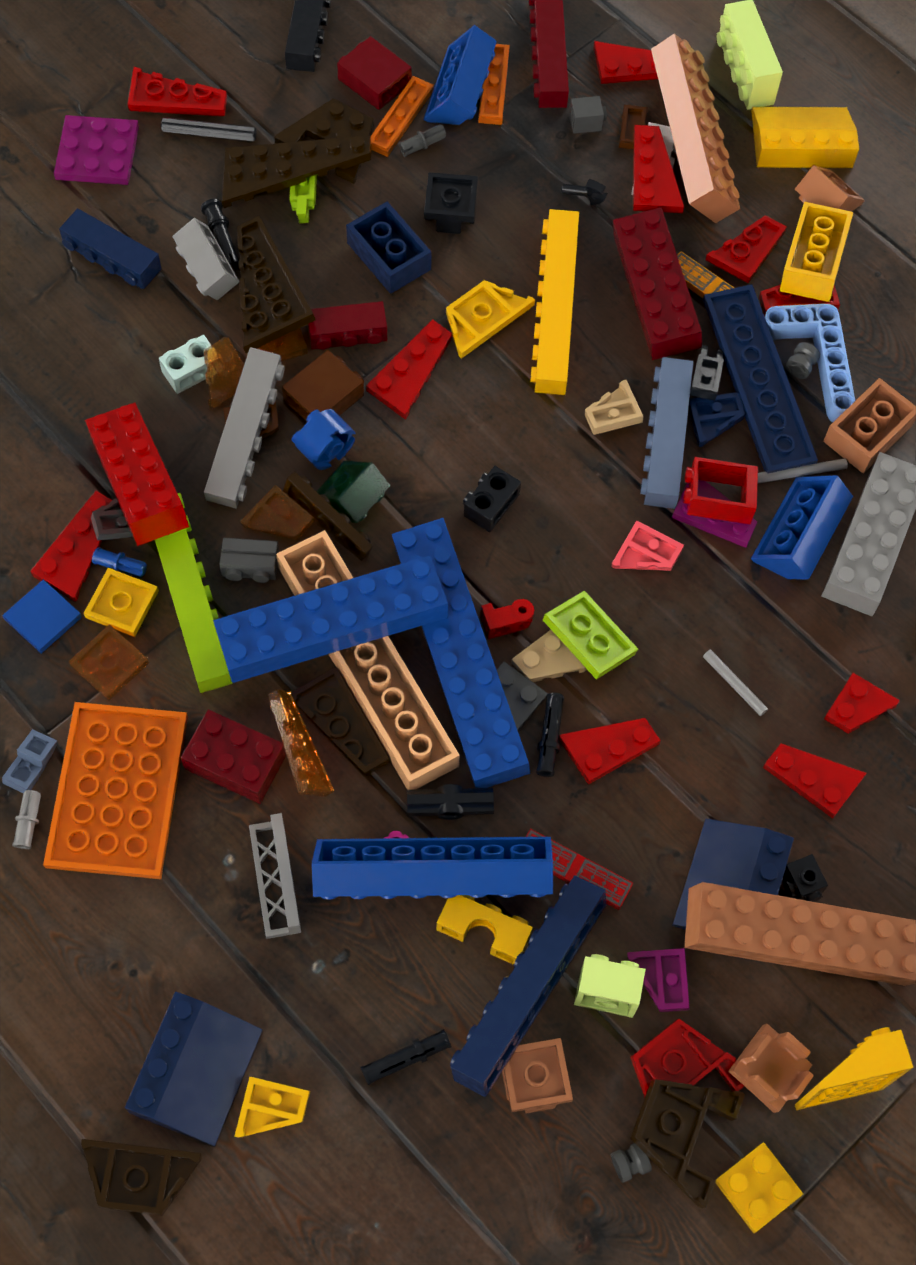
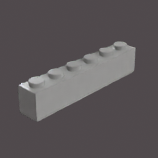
[204,347,285,509]

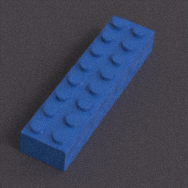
[213,555,448,683]
[312,837,553,899]

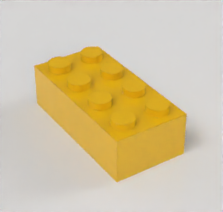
[780,202,853,302]

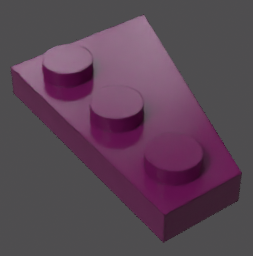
[672,480,757,548]

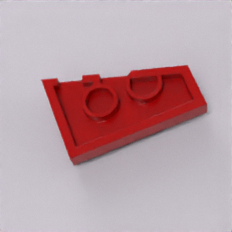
[706,215,787,283]
[763,743,867,818]

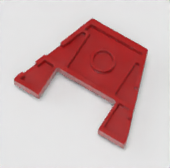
[630,1019,744,1097]

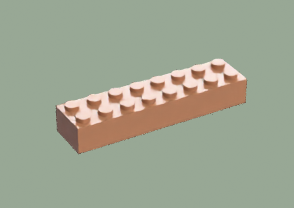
[651,33,740,223]
[684,882,916,986]

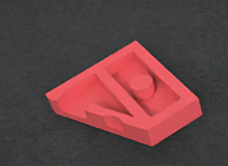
[611,521,684,571]

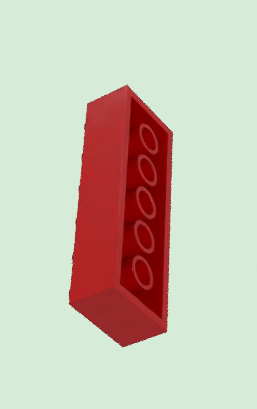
[85,402,189,546]

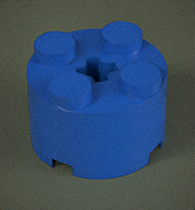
[292,409,356,470]

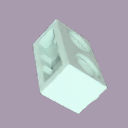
[159,335,222,394]

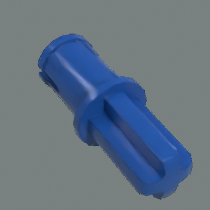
[92,547,147,577]

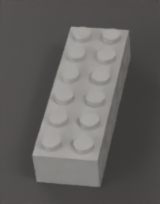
[821,452,916,616]

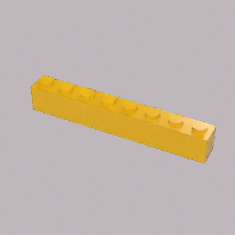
[530,209,579,395]

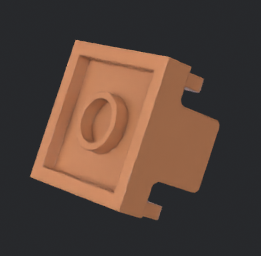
[728,1024,814,1113]
[502,1038,573,1113]

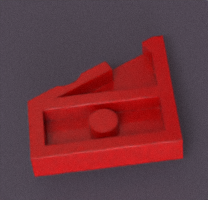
[824,673,900,734]

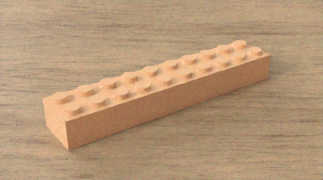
[276,530,460,790]

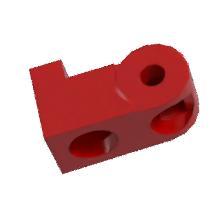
[480,599,534,640]

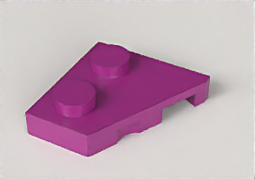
[627,948,690,1012]

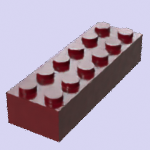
[613,207,702,360]

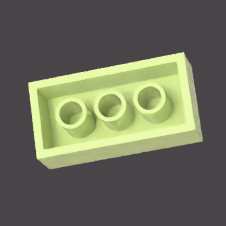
[717,0,783,110]

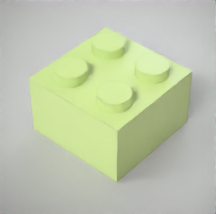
[574,954,646,1018]

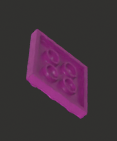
[54,115,139,185]

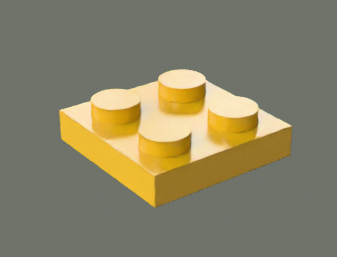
[83,568,159,637]
[715,1142,803,1233]

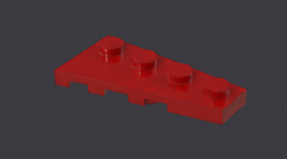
[127,67,227,116]
[633,125,684,213]
[366,319,452,420]
[30,491,112,602]

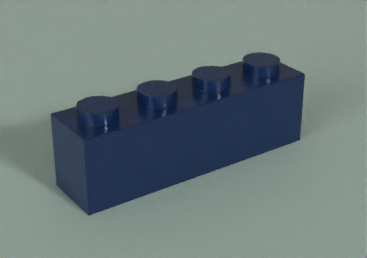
[59,208,162,290]

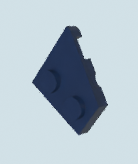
[688,392,745,447]

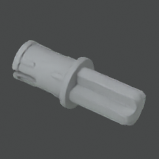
[12,790,41,849]

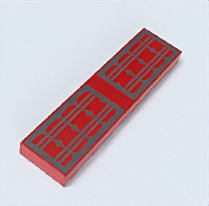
[526,828,633,910]

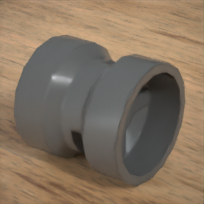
[786,342,820,379]
[611,1143,652,1183]

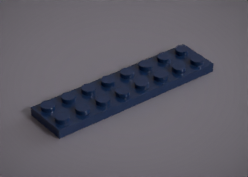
[703,284,818,474]

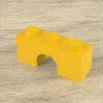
[436,895,533,965]

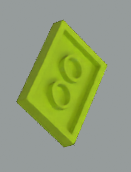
[543,591,638,680]

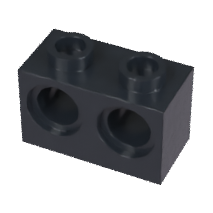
[463,466,521,532]

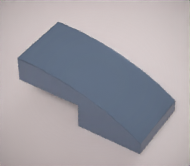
[2,729,57,793]

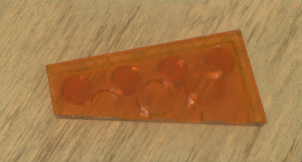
[268,689,334,797]

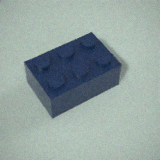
[346,201,431,294]

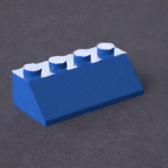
[423,25,497,125]
[751,475,853,579]

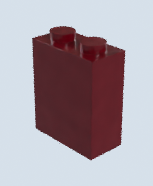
[337,36,412,110]

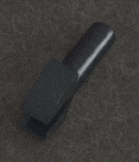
[561,179,608,205]

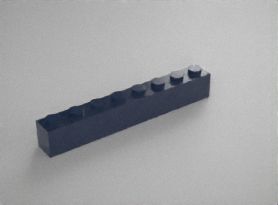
[450,875,607,1098]

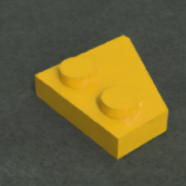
[234,1077,310,1138]

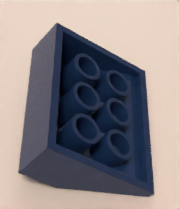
[672,819,794,930]
[125,991,263,1147]

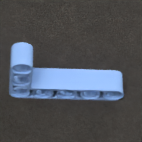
[765,304,855,422]

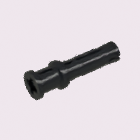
[201,199,240,270]

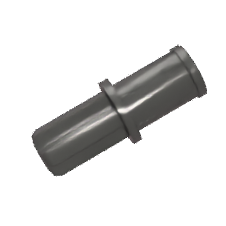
[398,124,446,157]

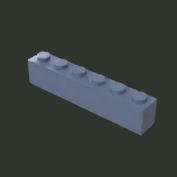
[640,357,693,509]

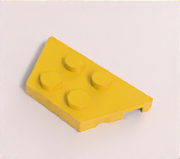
[446,280,535,359]

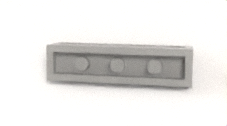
[249,813,301,939]

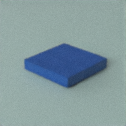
[2,579,82,654]

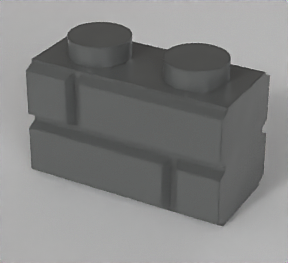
[220,538,279,583]

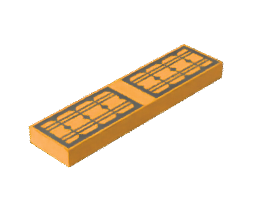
[677,251,734,298]

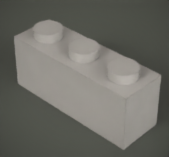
[172,217,240,300]

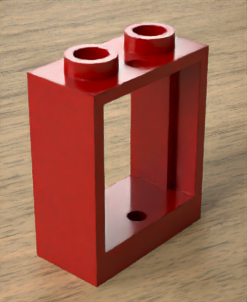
[683,457,758,524]

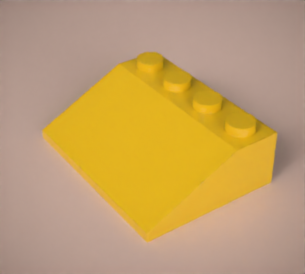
[751,107,859,168]
[795,1027,914,1110]

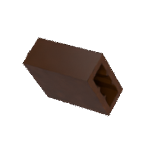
[282,350,364,420]

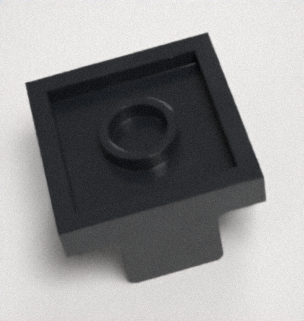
[424,172,478,234]

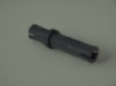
[536,692,565,777]
[360,1029,452,1085]

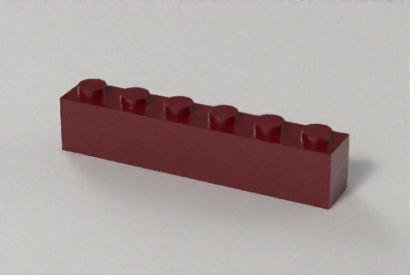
[528,0,569,108]

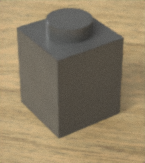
[569,96,607,134]

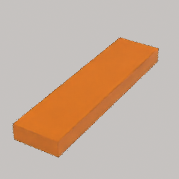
[478,44,510,125]
[370,76,434,157]

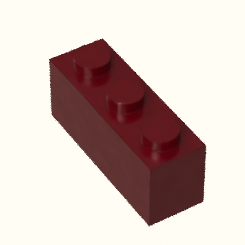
[308,301,387,350]

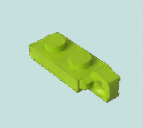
[290,174,317,224]

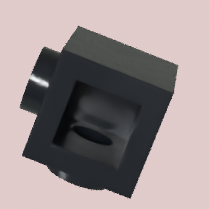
[783,854,828,902]

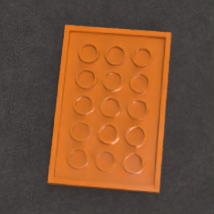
[43,702,188,879]

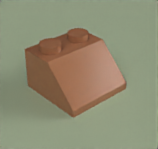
[795,165,865,212]

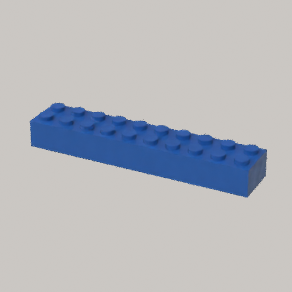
[392,518,530,788]

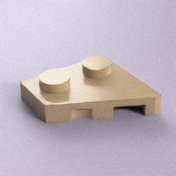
[585,380,643,435]
[511,630,587,682]

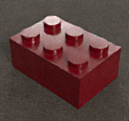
[181,709,287,804]

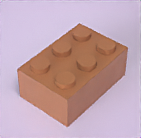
[823,378,916,474]

